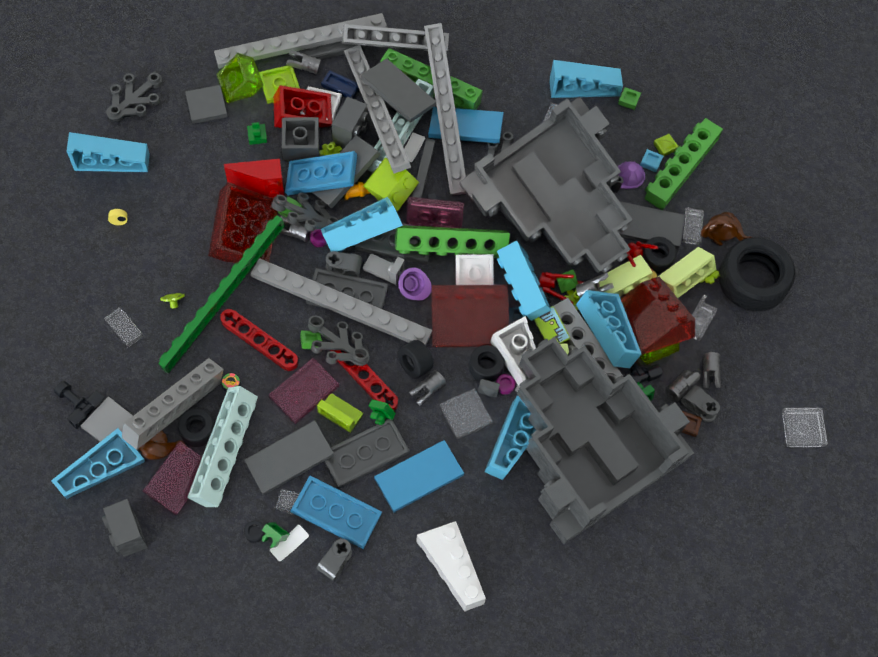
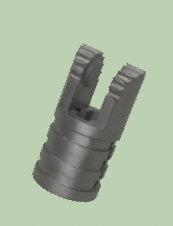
[286,50,321,74]
[280,215,311,242]
[576,272,614,298]
[703,352,721,389]
[409,370,446,406]
[665,370,700,402]

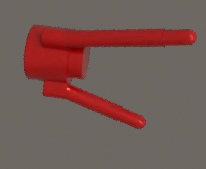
[627,241,658,272]
[539,272,584,304]

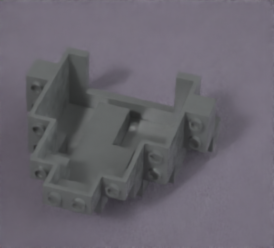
[459,97,633,273]
[517,337,694,545]

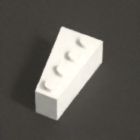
[490,316,536,387]
[416,521,486,611]

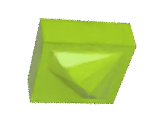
[653,134,678,157]

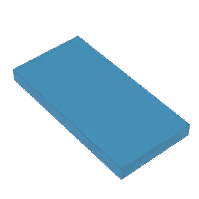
[428,107,503,143]
[285,151,357,195]
[374,440,464,513]
[291,476,382,549]

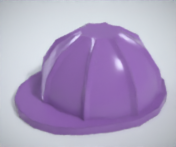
[618,161,645,189]
[398,268,432,300]

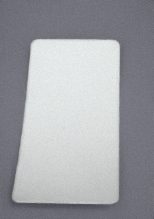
[404,133,425,162]
[270,525,309,561]

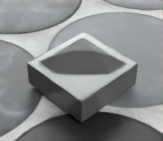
[478,379,500,398]

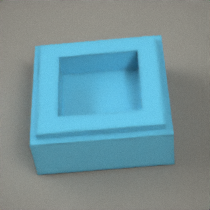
[640,149,663,172]

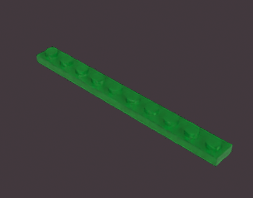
[158,215,285,374]

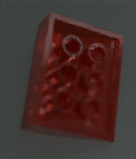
[208,182,277,265]
[621,276,695,355]
[431,285,509,347]

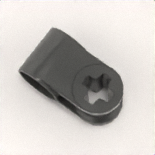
[325,251,362,277]
[681,385,720,423]
[316,539,352,581]

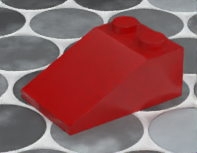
[273,85,332,128]
[224,159,284,199]

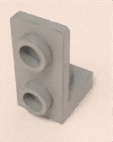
[363,254,405,285]

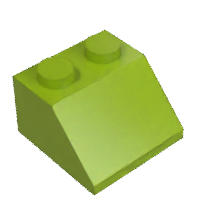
[363,158,419,211]

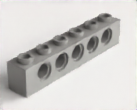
[342,24,449,52]
[553,298,624,382]
[122,358,224,450]

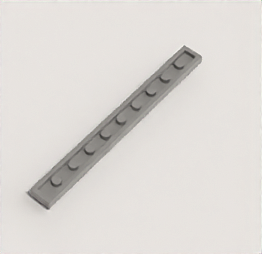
[214,13,387,69]
[424,23,466,196]
[344,45,411,174]
[251,258,432,345]

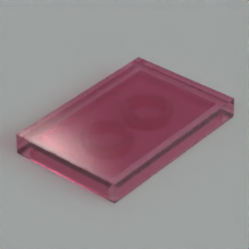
[407,197,464,228]
[269,358,339,424]
[142,441,202,515]

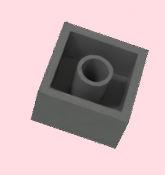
[332,97,369,148]
[282,117,319,160]
[102,499,148,557]

